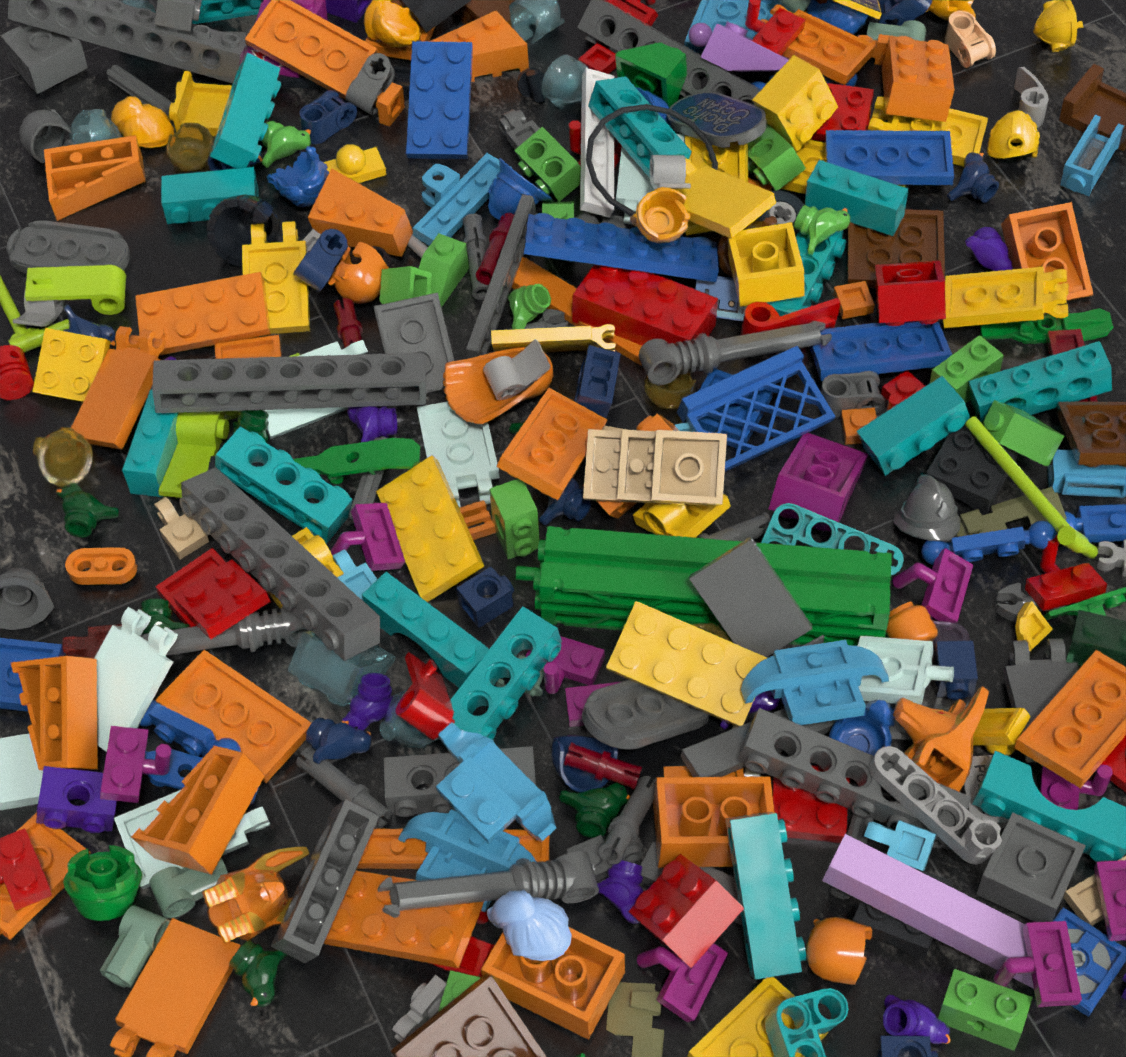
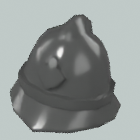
[894,475,961,542]
[0,567,54,630]

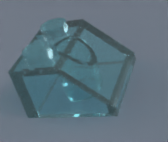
[287,631,396,706]

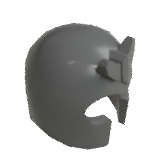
[19,109,74,163]

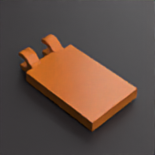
[753,4,876,85]
[68,326,166,450]
[0,812,91,940]
[110,918,241,1057]

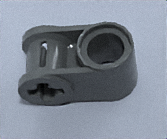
[345,53,395,115]
[820,371,886,418]

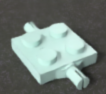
[858,636,954,705]

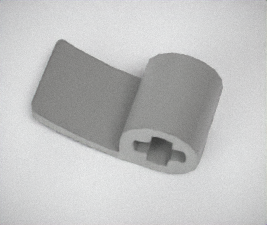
[1014,67,1049,128]
[650,155,691,189]
[12,289,65,326]
[483,339,550,400]

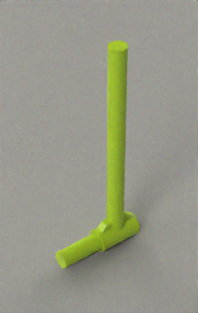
[0,275,69,353]
[965,417,1098,559]

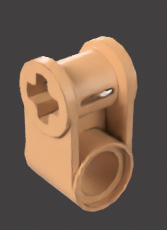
[945,11,996,68]

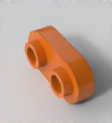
[65,548,137,585]

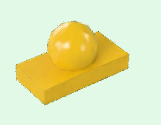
[324,144,387,183]
[973,708,1031,756]

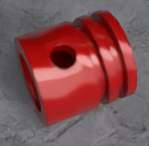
[0,345,34,400]

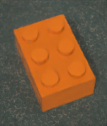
[882,36,955,122]
[653,777,774,868]
[481,927,625,1040]

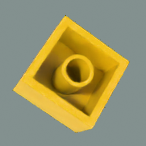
[752,55,838,151]
[728,222,804,307]

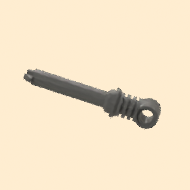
[639,321,832,385]
[141,606,320,656]
[378,851,599,918]

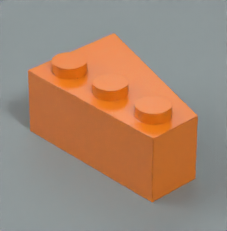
[429,10,529,82]
[44,135,145,221]
[308,168,413,257]
[10,656,98,771]

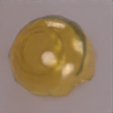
[166,122,213,172]
[644,372,696,410]

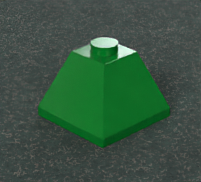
[615,42,687,108]

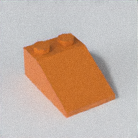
[1001,202,1094,301]

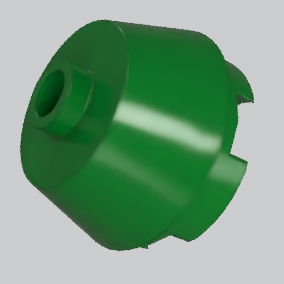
[63,845,142,921]

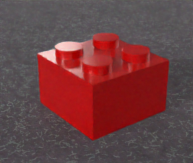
[875,261,946,326]
[628,853,744,968]

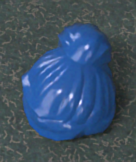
[806,0,868,35]
[829,700,895,756]

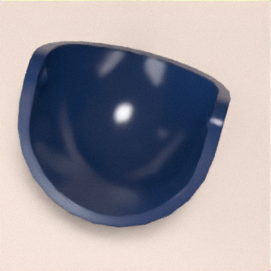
[551,735,618,792]

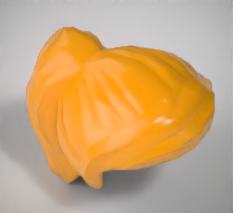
[364,0,421,48]
[107,96,174,148]

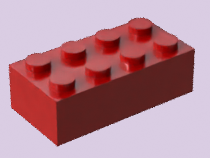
[572,265,718,346]

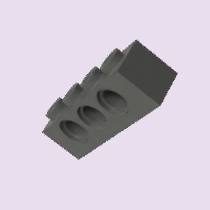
[384,746,536,817]
[271,799,379,963]

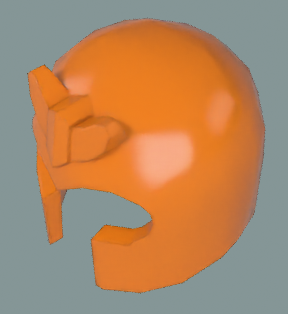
[328,242,389,304]
[806,917,872,985]

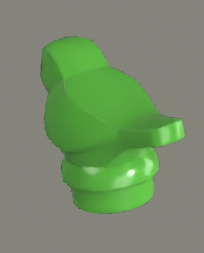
[261,121,311,168]
[794,205,850,255]
[508,284,551,330]

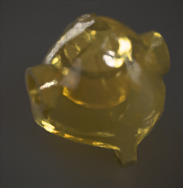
[33,427,92,487]

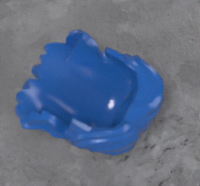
[267,146,329,208]

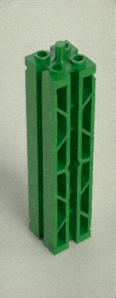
[516,526,892,646]

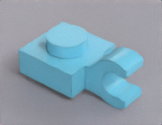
[332,549,377,601]
[864,820,937,871]

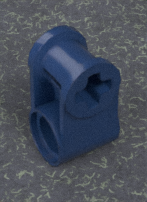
[878,0,932,26]
[299,90,357,144]
[293,229,348,292]

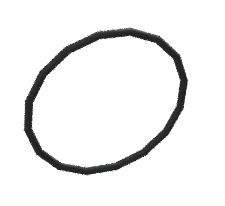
[586,104,718,216]

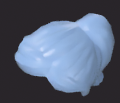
[487,890,572,961]

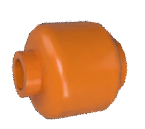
[886,602,938,641]

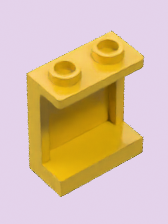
[169,71,232,136]

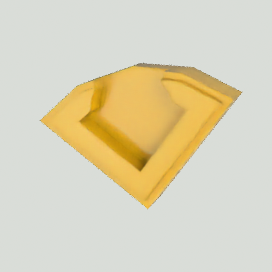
[1015,601,1053,651]

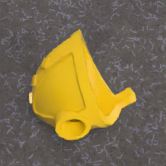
[1033,0,1084,52]
[987,110,1040,158]

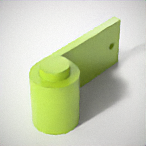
[25,265,126,315]
[158,411,229,498]

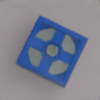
[1053,907,1126,1017]

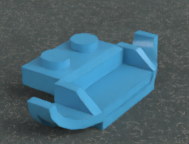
[741,640,889,725]
[436,722,557,844]
[398,809,537,912]

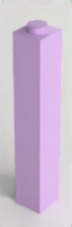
[822,834,1034,989]

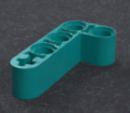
[761,503,904,575]
[765,988,848,1057]

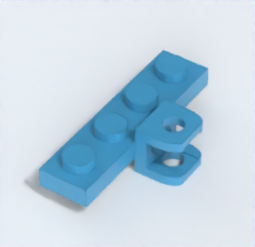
[413,153,512,246]

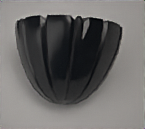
[207,194,280,267]

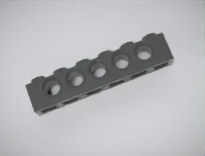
[737,708,971,850]

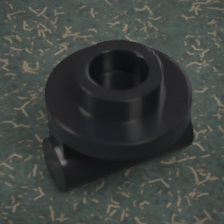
[517,67,546,103]

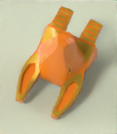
[893,686,989,792]
[202,847,309,943]

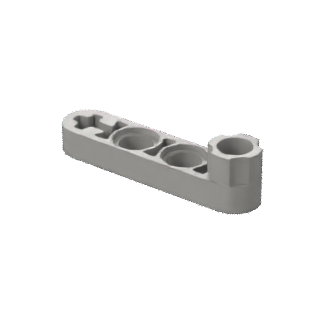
[869,746,1002,865]

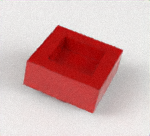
[578,43,616,74]

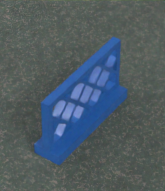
[677,346,836,472]

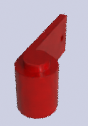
[740,298,841,336]
[396,652,455,740]

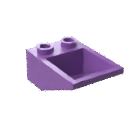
[689,21,789,72]

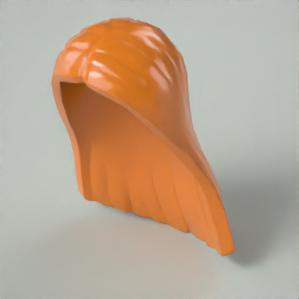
[443,347,553,424]

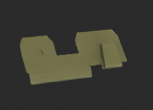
[957,487,1067,537]
[606,982,664,1057]

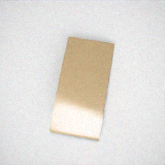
[583,429,727,505]

